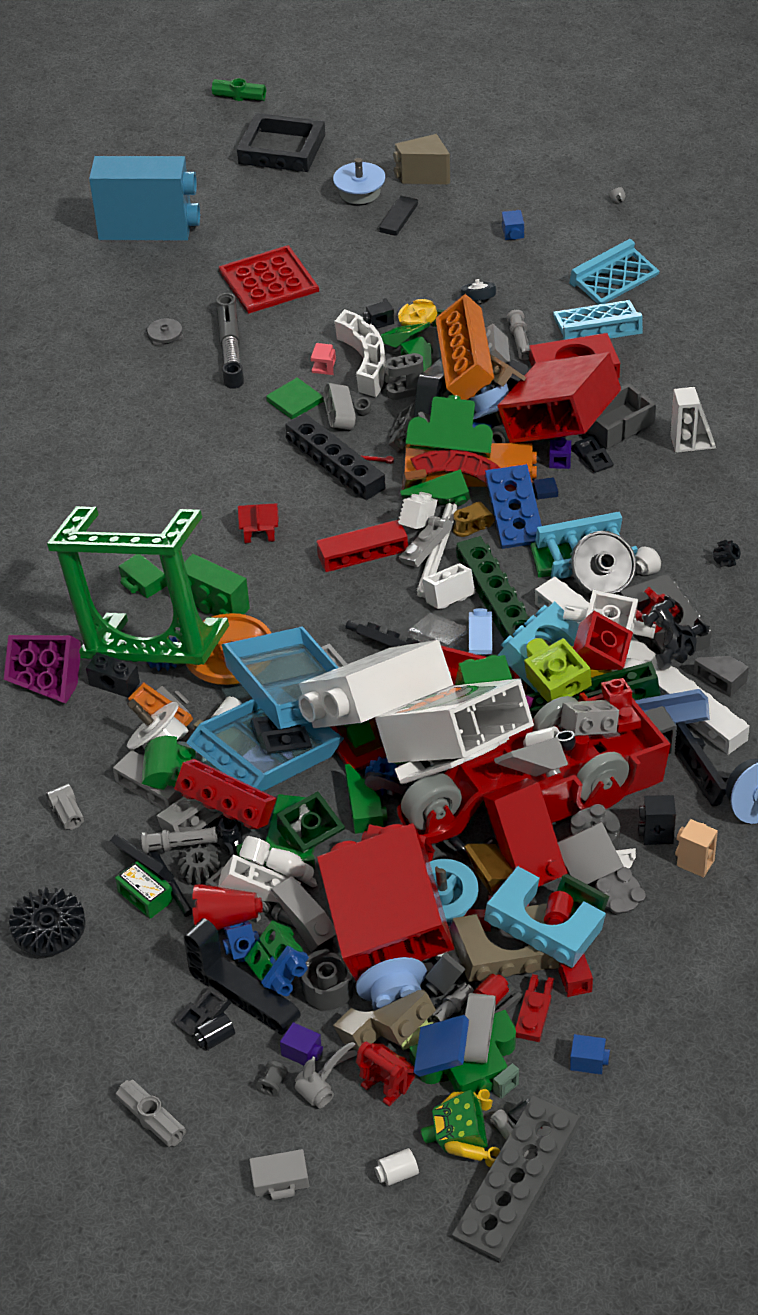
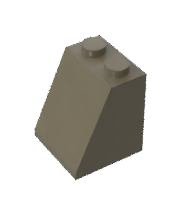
[393,134,450,184]

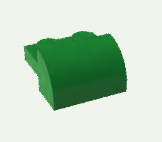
[141,736,196,790]

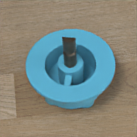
[430,859,478,926]

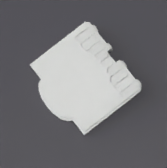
[395,737,509,784]

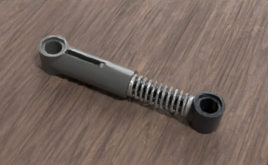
[216,293,244,389]

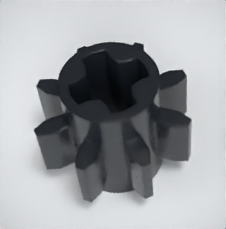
[713,540,741,567]

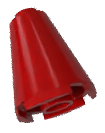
[192,884,263,930]

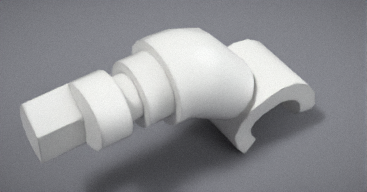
[240,836,318,887]

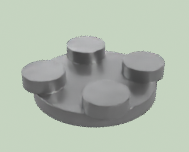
[147,318,183,346]
[596,867,646,914]

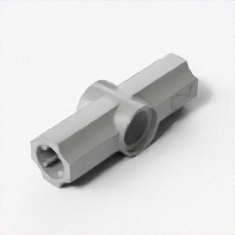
[116,1080,186,1147]

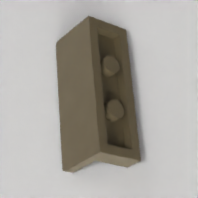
[490,354,527,387]

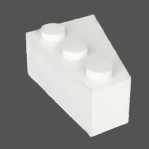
[671,387,716,452]

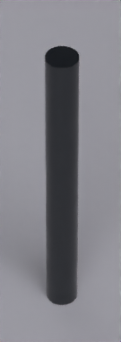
[148,850,193,917]

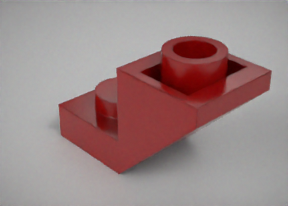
[601,678,641,733]

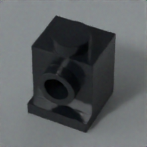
[363,298,395,329]

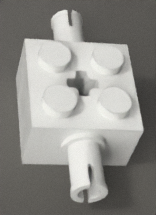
[563,590,656,639]

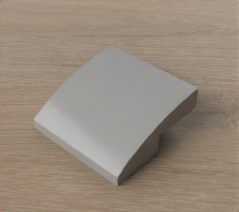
[558,822,624,884]

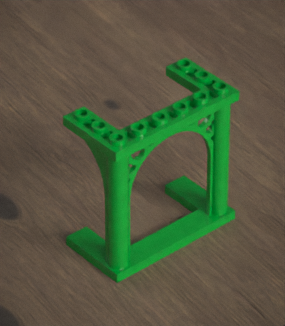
[47,506,229,665]

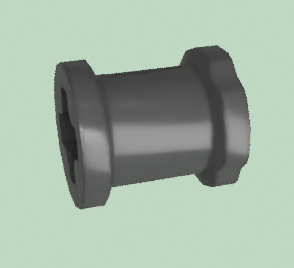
[256,1061,288,1097]

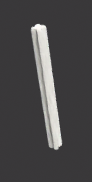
[417,503,457,598]

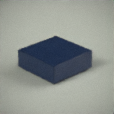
[533,477,558,500]

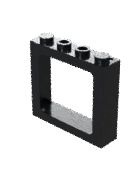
[237,113,325,172]

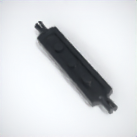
[345,620,420,647]

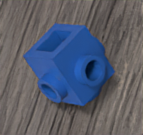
[222,921,260,962]

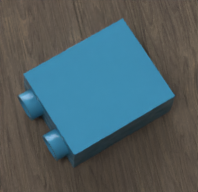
[89,156,200,240]

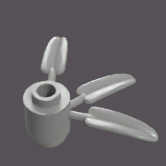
[295,1042,358,1109]

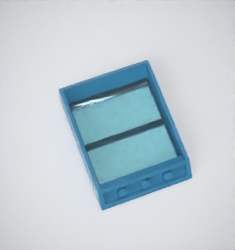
[222,627,339,729]
[186,689,344,791]

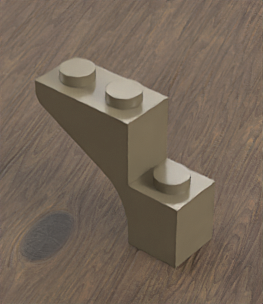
[333,990,436,1051]

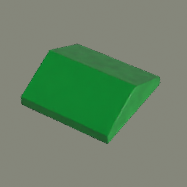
[380,322,430,348]

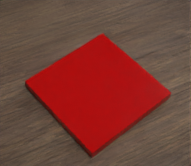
[219,245,319,314]

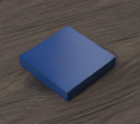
[414,1015,469,1077]

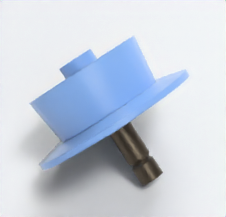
[469,382,509,425]

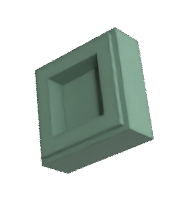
[493,1063,519,1098]

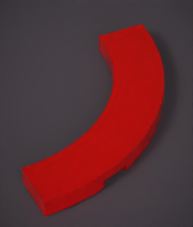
[410,450,516,504]

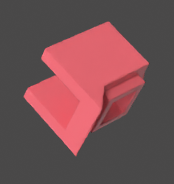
[311,343,336,375]

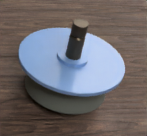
[333,158,385,204]

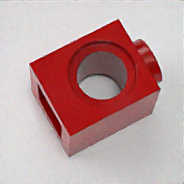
[559,954,593,997]

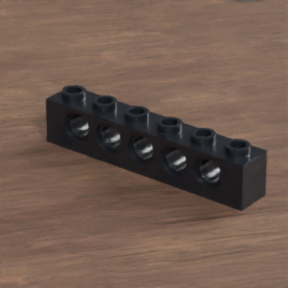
[285,413,386,501]

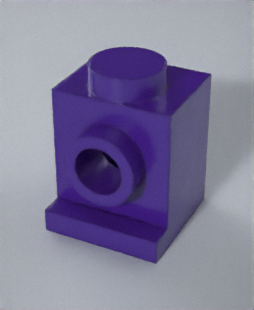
[549,437,571,469]

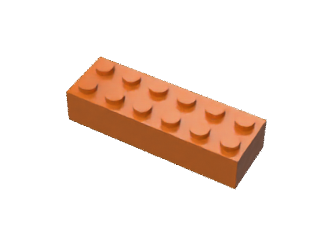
[436,294,494,400]

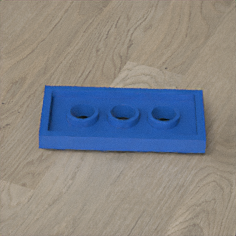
[485,464,542,549]

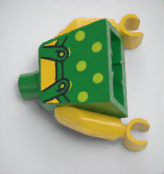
[421,1089,500,1167]

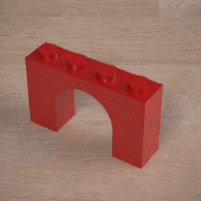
[529,333,620,378]

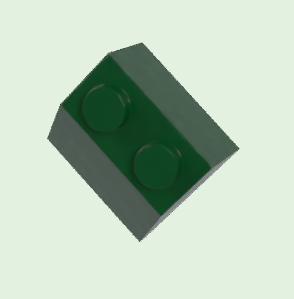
[277,791,345,853]

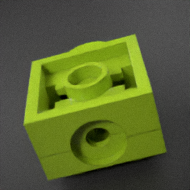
[524,638,592,703]

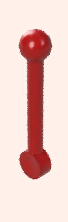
[361,455,394,464]

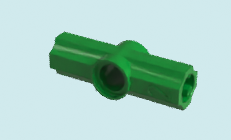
[212,78,267,101]

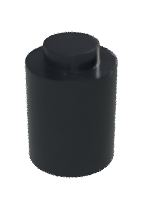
[193,1012,235,1050]

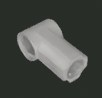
[46,784,84,830]

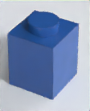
[502,210,524,240]
[570,1034,610,1075]

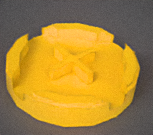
[398,299,437,326]

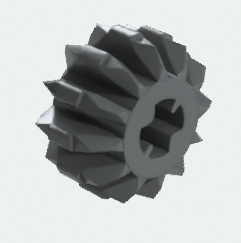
[178,844,220,885]

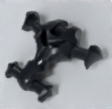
[642,595,710,670]

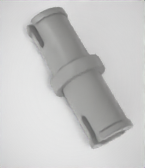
[429,983,474,1023]

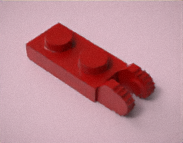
[515,974,554,1042]

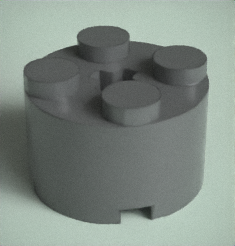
[570,804,620,850]
[301,949,354,1011]

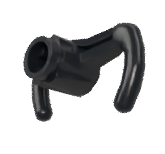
[202,814,243,858]

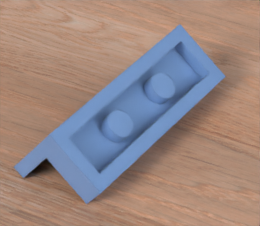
[635,689,710,724]

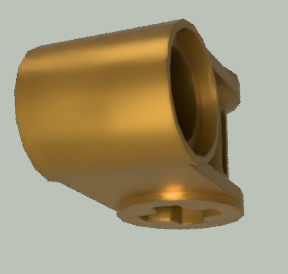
[453,502,495,537]

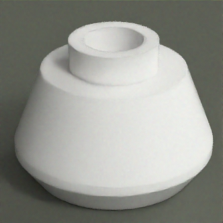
[635,547,661,575]

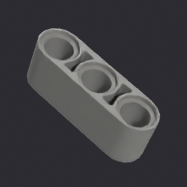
[323,383,356,430]
[464,993,496,1064]

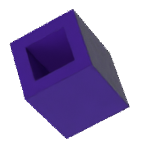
[280,1022,323,1066]

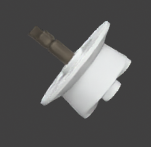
[127,699,189,750]

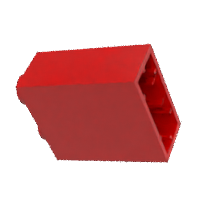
[497,352,621,443]
[317,823,455,983]

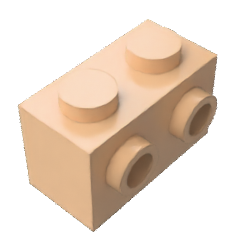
[675,819,718,878]

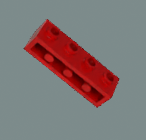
[174,759,277,829]

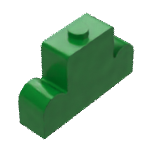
[406,395,493,457]
[409,1010,516,1094]

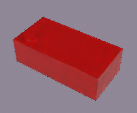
[483,778,568,887]

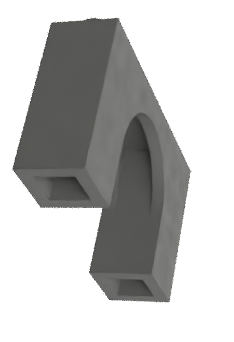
[620,574,712,661]

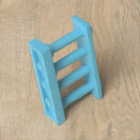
[535,512,638,579]

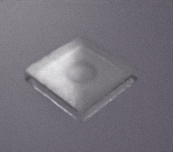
[408,613,469,648]

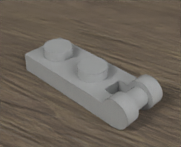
[399,516,452,567]

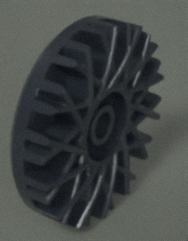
[9,887,86,956]

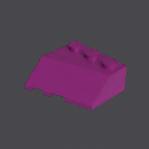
[4,635,82,704]

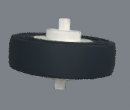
[461,279,496,303]

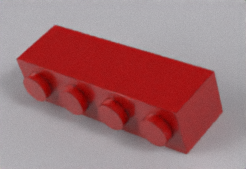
[317,519,408,572]

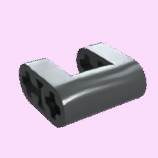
[385,353,424,400]

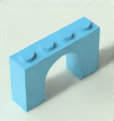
[498,601,579,692]
[484,866,606,968]

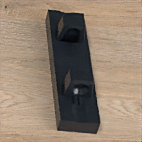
[674,722,728,806]

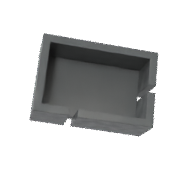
[587,383,656,449]

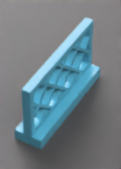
[569,239,659,305]
[553,300,643,340]

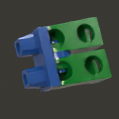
[245,921,309,996]

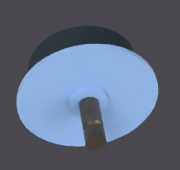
[726,759,758,824]

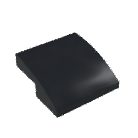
[250,716,312,754]

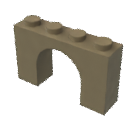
[450,903,559,982]

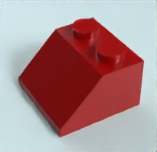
[573,610,633,670]

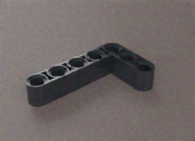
[414,357,446,418]
[184,918,301,1035]

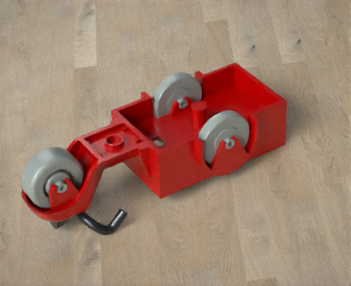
[397,692,671,860]

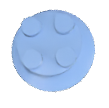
[356,957,427,1011]

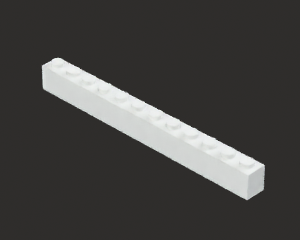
[535,577,749,755]

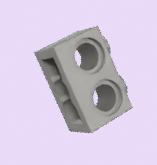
[560,700,619,736]

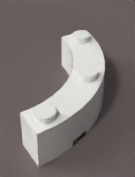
[335,309,386,397]

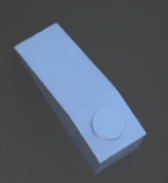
[469,608,492,654]

